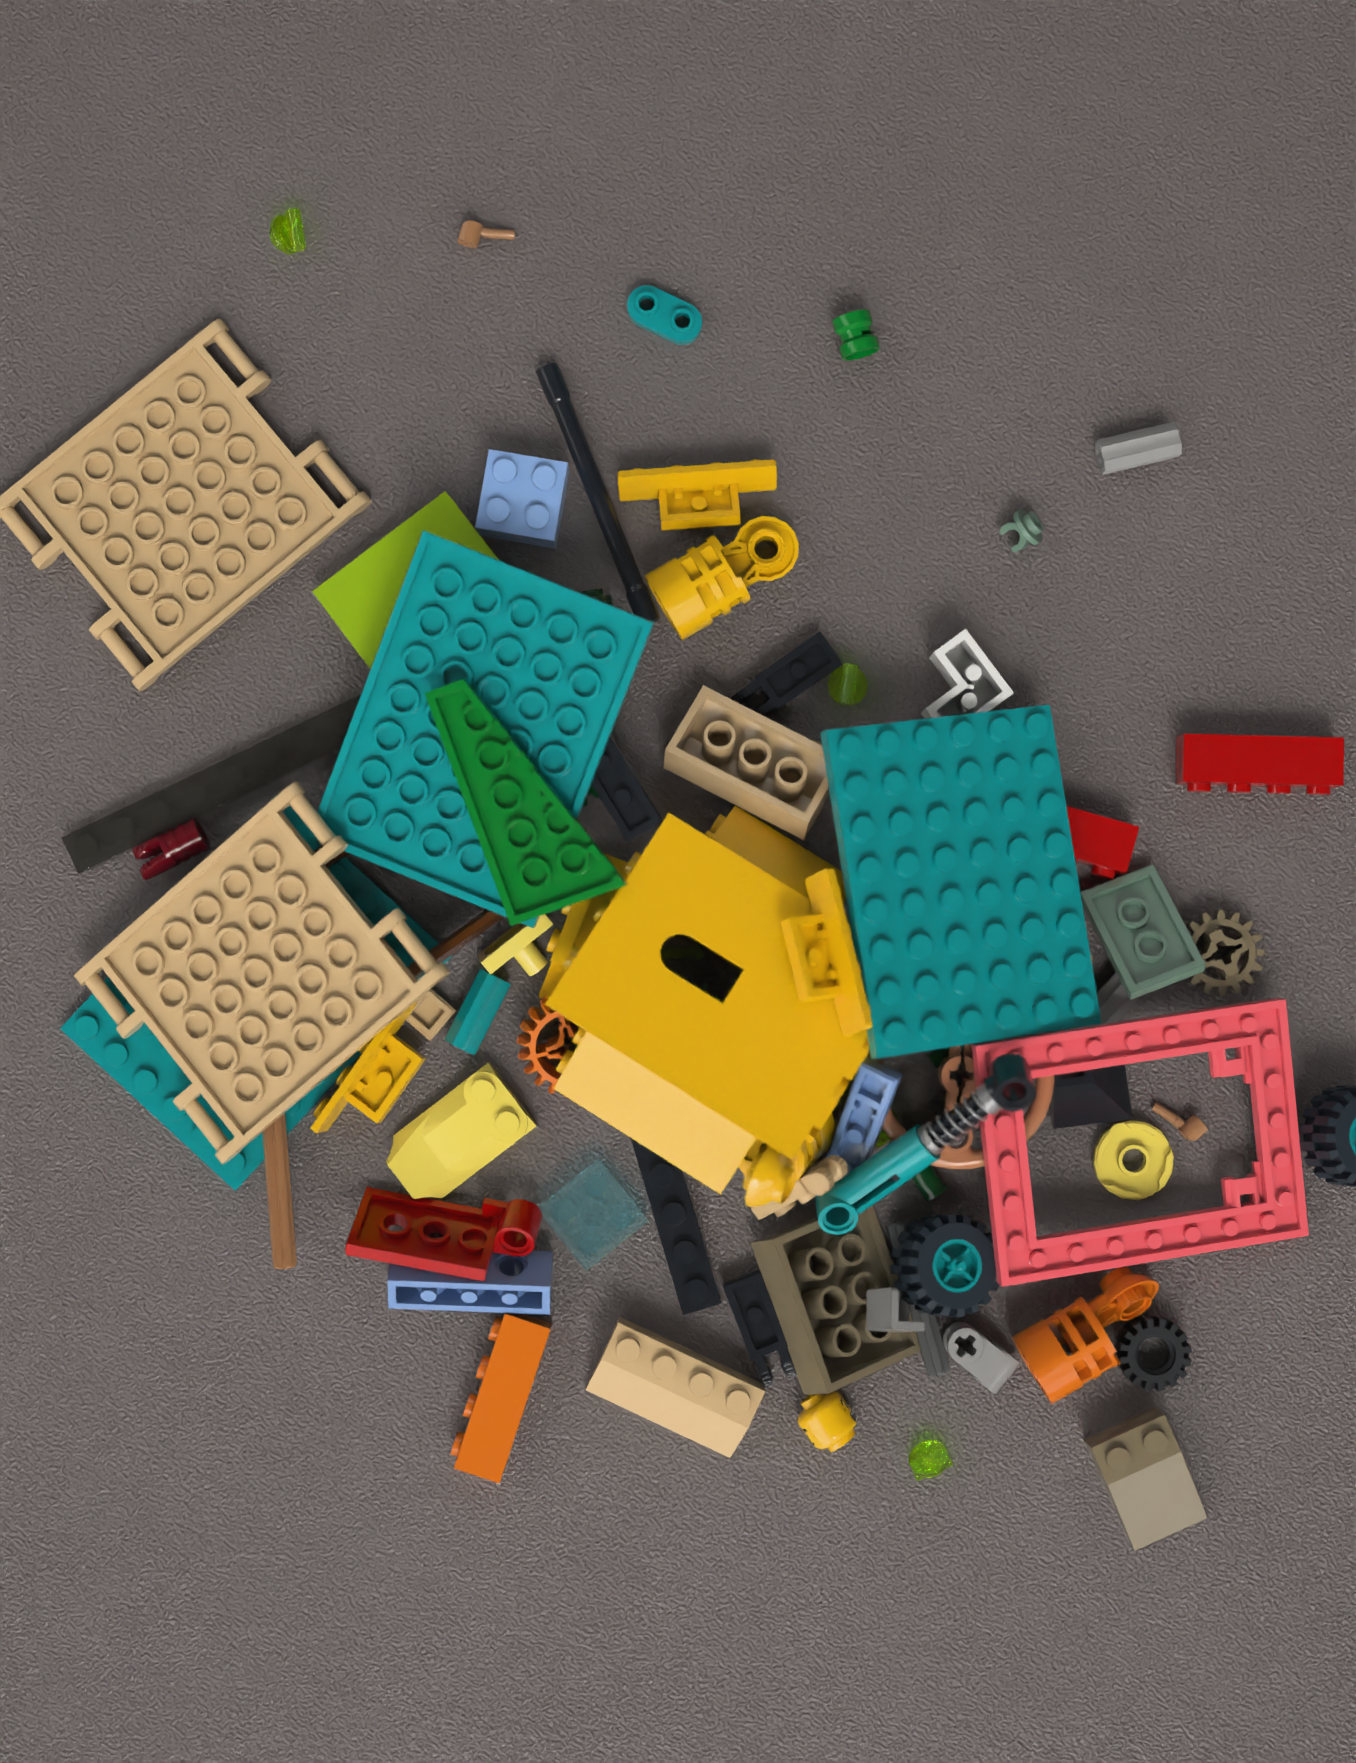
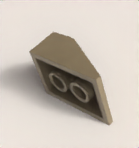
[1083,1407,1207,1551]

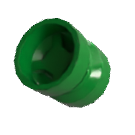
[832,309,880,361]

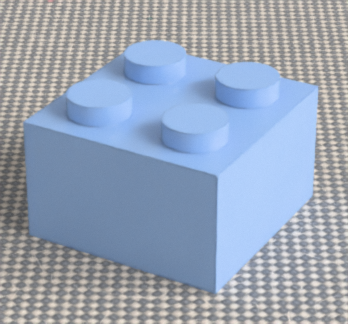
[475,449,570,549]

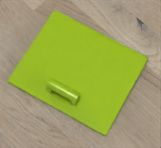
[312,491,499,669]

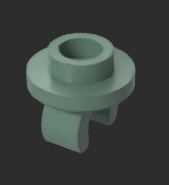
[999,509,1044,552]

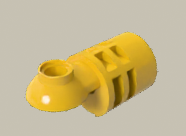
[644,516,799,640]
[738,1113,836,1207]

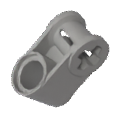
[942,1321,1020,1394]

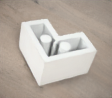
[921,629,1014,719]

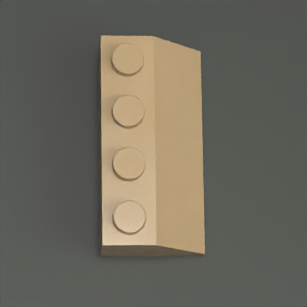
[664,685,830,840]
[585,1316,765,1458]

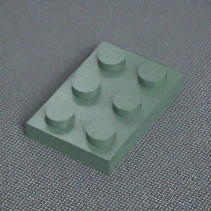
[1080,864,1206,1000]

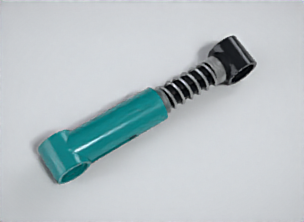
[815,1053,1036,1235]

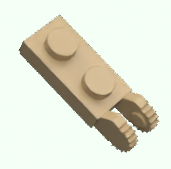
[751,1154,849,1220]

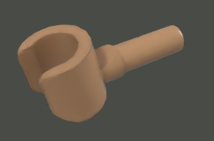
[457,220,515,248]
[1151,1102,1208,1141]

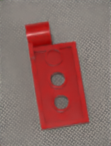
[346,1187,542,1281]

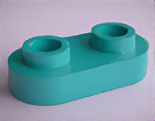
[627,285,702,345]

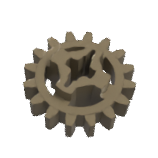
[1186,910,1265,996]

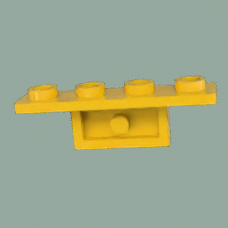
[617,459,777,531]
[539,853,628,999]
[781,868,872,1037]
[310,1001,427,1133]

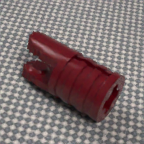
[132,818,211,880]

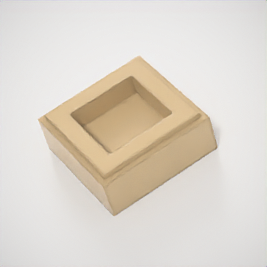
[406,988,457,1041]

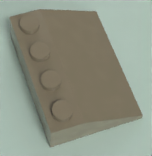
[750,1205,921,1395]

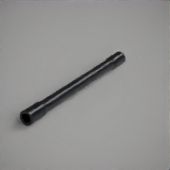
[536,363,660,623]

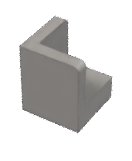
[866,1288,925,1333]

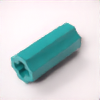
[444,969,511,1055]

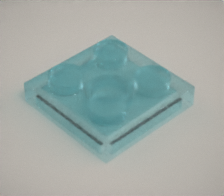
[538,1157,649,1271]

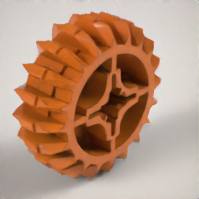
[517,996,580,1098]

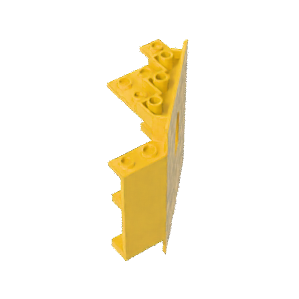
[545,805,870,1194]

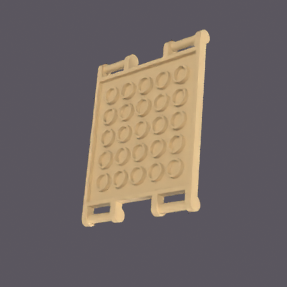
[0,319,372,692]
[74,781,450,1165]

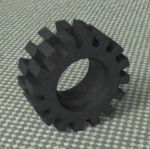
[1114,1314,1192,1391]

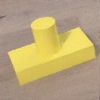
[477,914,553,976]

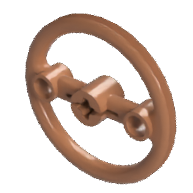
[867,1033,1055,1169]

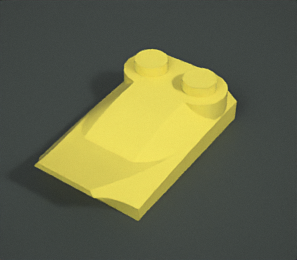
[386,1062,537,1199]

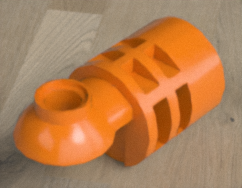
[1011,1266,1159,1404]

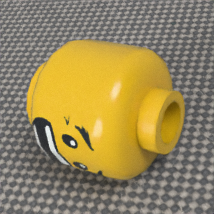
[797,1391,857,1452]

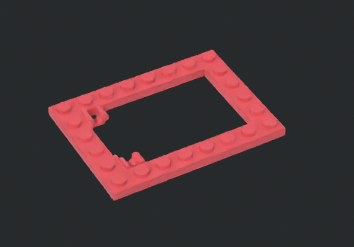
[971,997,1309,1287]

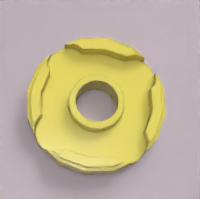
[1092,1120,1174,1200]

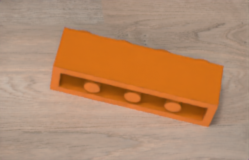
[450,1313,552,1484]

